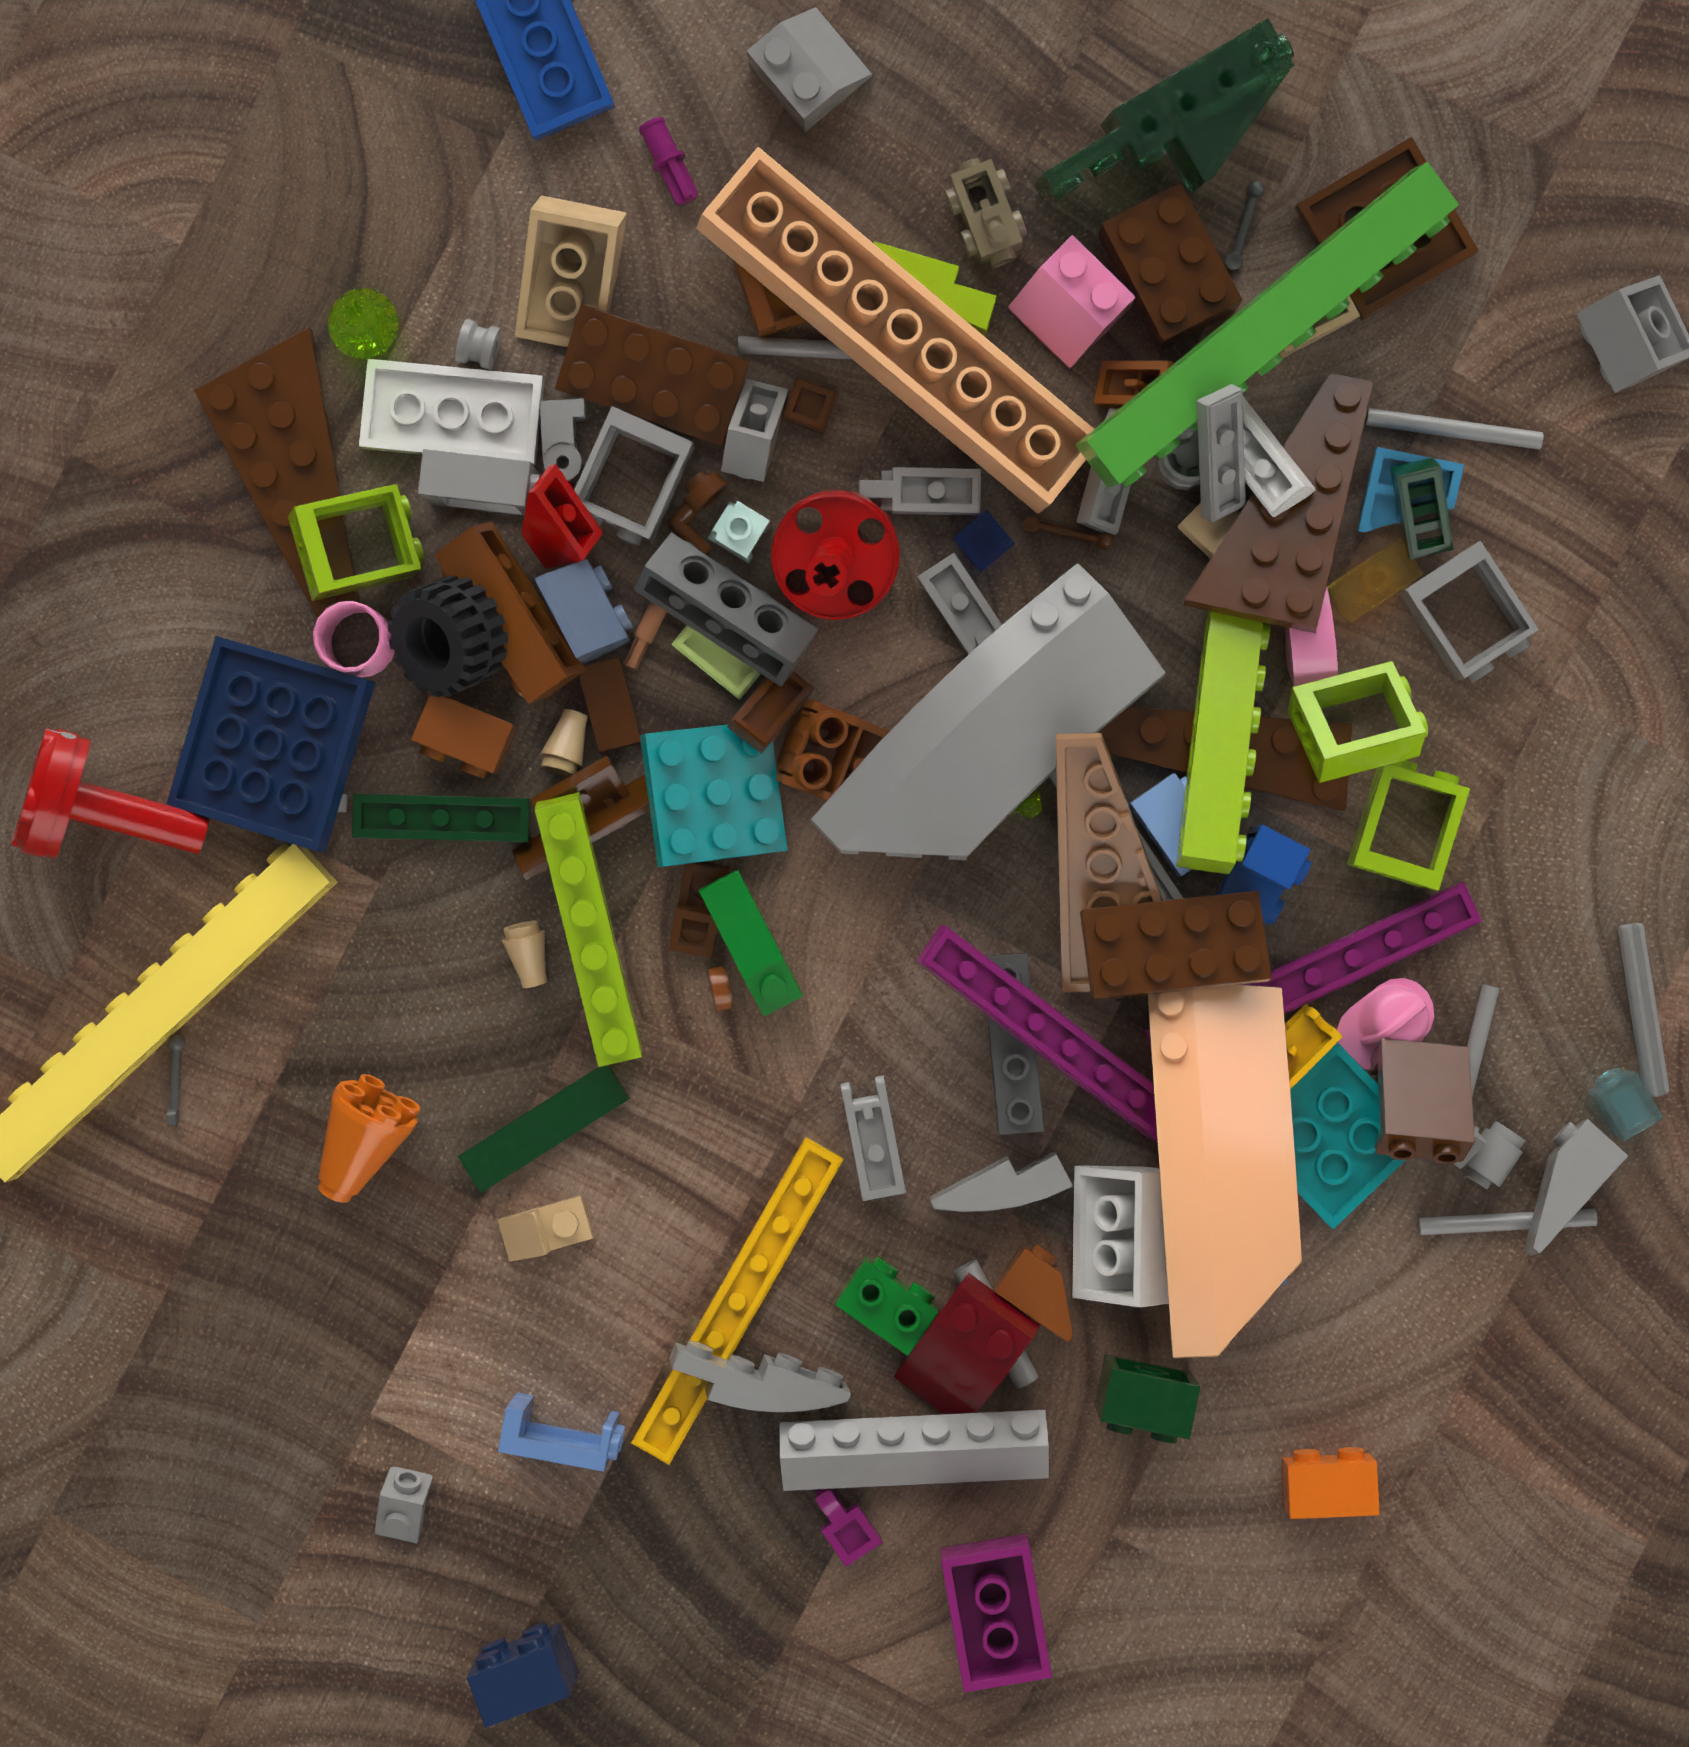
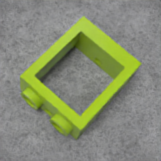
[288,484,424,601]
[1287,661,1428,783]
[1347,760,1470,891]

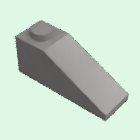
[1524,1119,1628,1256]

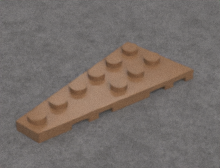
[1056,733,1164,992]

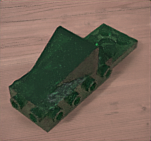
[1034,18,1295,201]

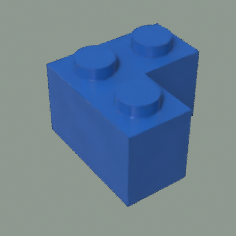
[1215,824,1312,926]

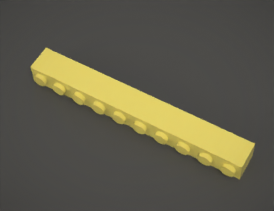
[0,843,338,1182]

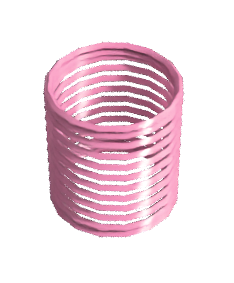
[313,601,395,677]

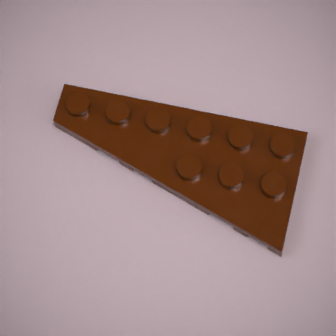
[194,327,360,618]
[1184,373,1374,634]

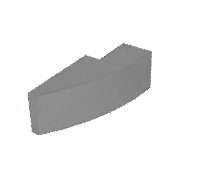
[930,1151,1073,1212]

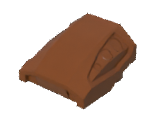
[776,699,890,801]

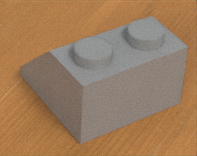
[747,7,872,132]
[1576,275,1689,393]

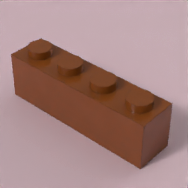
[434,522,586,704]

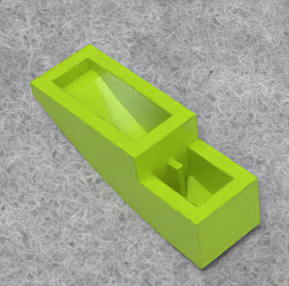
[874,241,997,337]

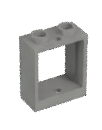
[574,406,695,546]
[418,449,541,516]
[1398,541,1539,683]

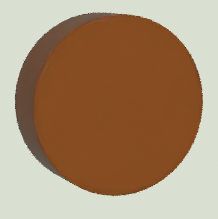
[707,966,733,1012]

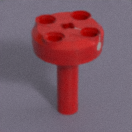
[771,489,900,620]
[11,728,210,859]

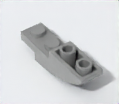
[669,1341,851,1412]

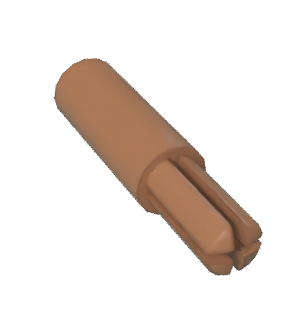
[623,601,667,670]

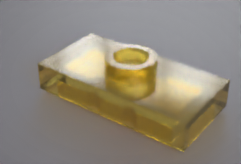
[1327,538,1424,624]

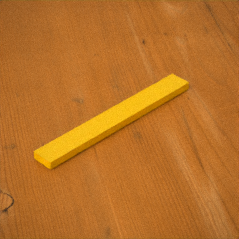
[631,1137,844,1465]

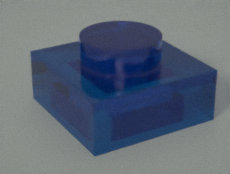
[953,510,1015,573]

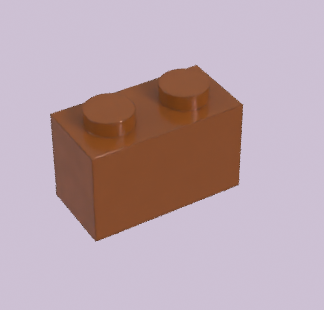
[411,694,518,779]

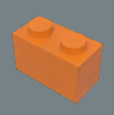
[1282,1447,1380,1519]

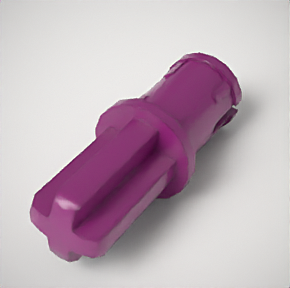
[639,117,698,206]

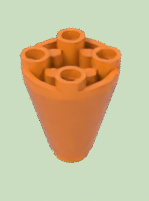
[318,1074,420,1203]

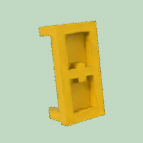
[1285,1004,1343,1089]

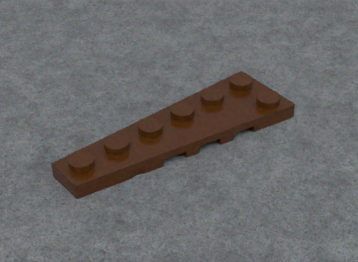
[1098,707,1352,811]

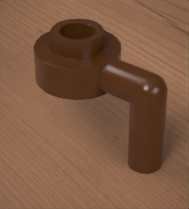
[668,471,728,555]

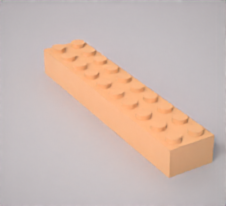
[696,147,1094,514]

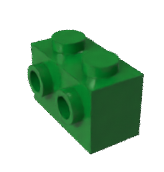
[835,1256,938,1356]

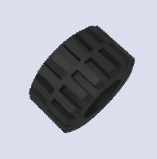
[388,576,508,697]

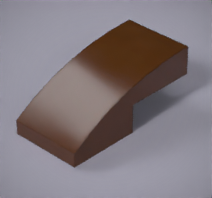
[669,862,730,959]

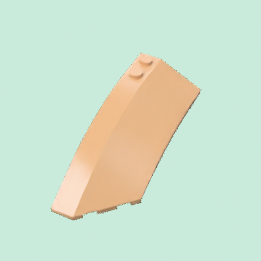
[1148,985,1302,1359]

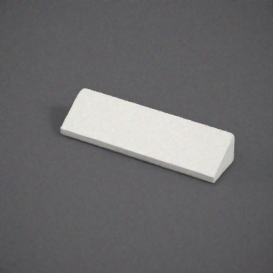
[1242,395,1316,517]

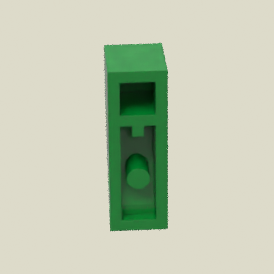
[699,869,803,1016]

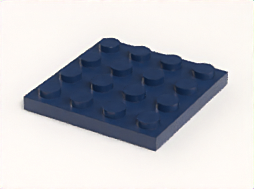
[166,636,376,853]

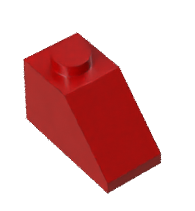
[521,464,603,569]

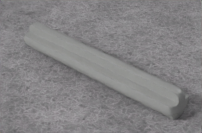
[1618,923,1670,1097]

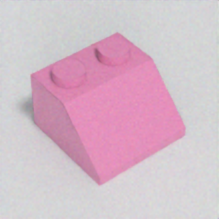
[1007,235,1136,370]

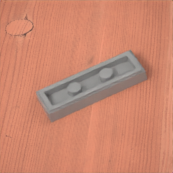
[1196,384,1246,523]

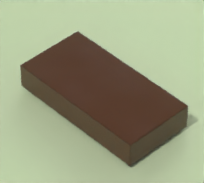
[579,657,641,753]
[727,671,814,754]

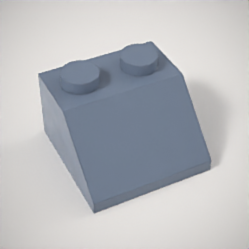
[535,559,633,665]

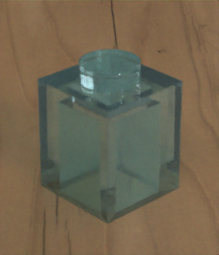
[1588,1067,1664,1141]

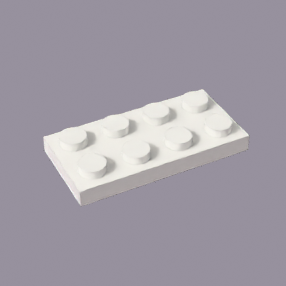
[359,359,545,466]

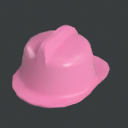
[1337,978,1434,1070]

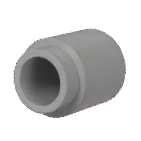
[1465,1121,1525,1190]

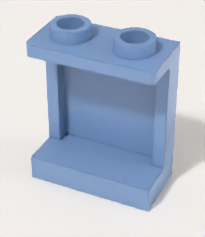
[498,1393,625,1472]

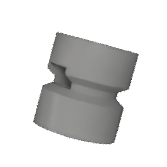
[1156,427,1200,490]

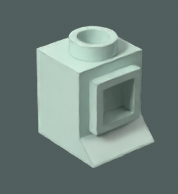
[707,501,772,564]

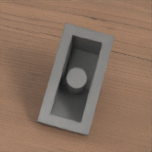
[721,379,789,482]

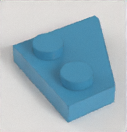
[1356,447,1464,532]

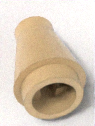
[540,709,588,777]
[502,920,548,988]

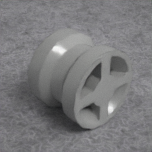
[455,319,502,371]

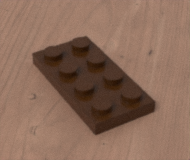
[555,303,750,446]
[1080,891,1272,1001]

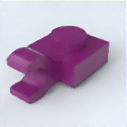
[814,1489,883,1567]

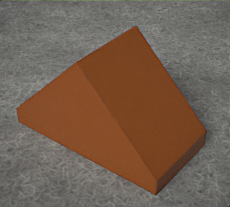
[1094,360,1174,409]

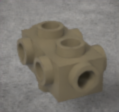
[944,158,1027,268]

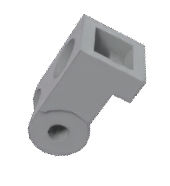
[539,398,588,484]

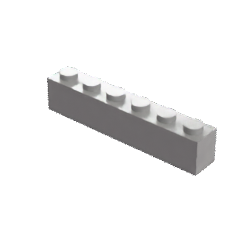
[780,1410,1049,1491]

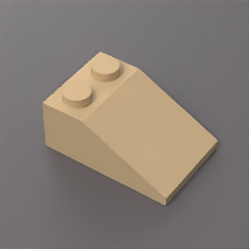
[515,195,627,347]

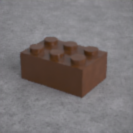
[1098,182,1242,351]

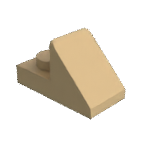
[497,1195,594,1262]

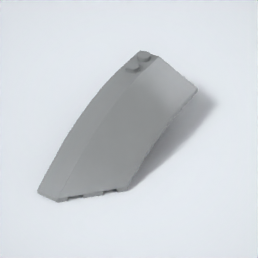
[811,563,1166,860]

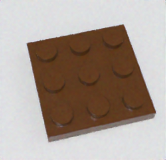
[1295,137,1479,321]

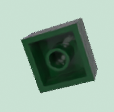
[1094,1354,1200,1444]

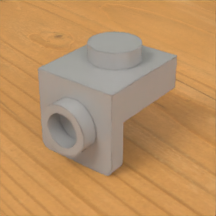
[374,1466,433,1543]

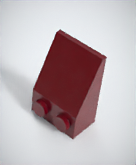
[893,1272,1040,1414]

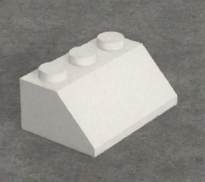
[1072,1165,1169,1308]

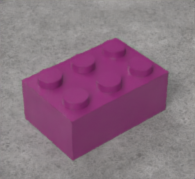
[940,1533,1052,1693]

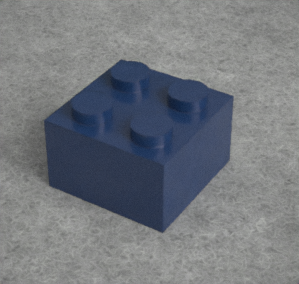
[466,1623,579,1728]

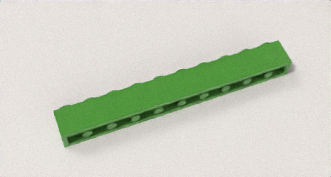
[1075,162,1459,488]

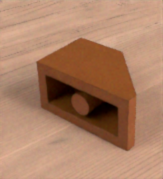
[993,1243,1073,1343]

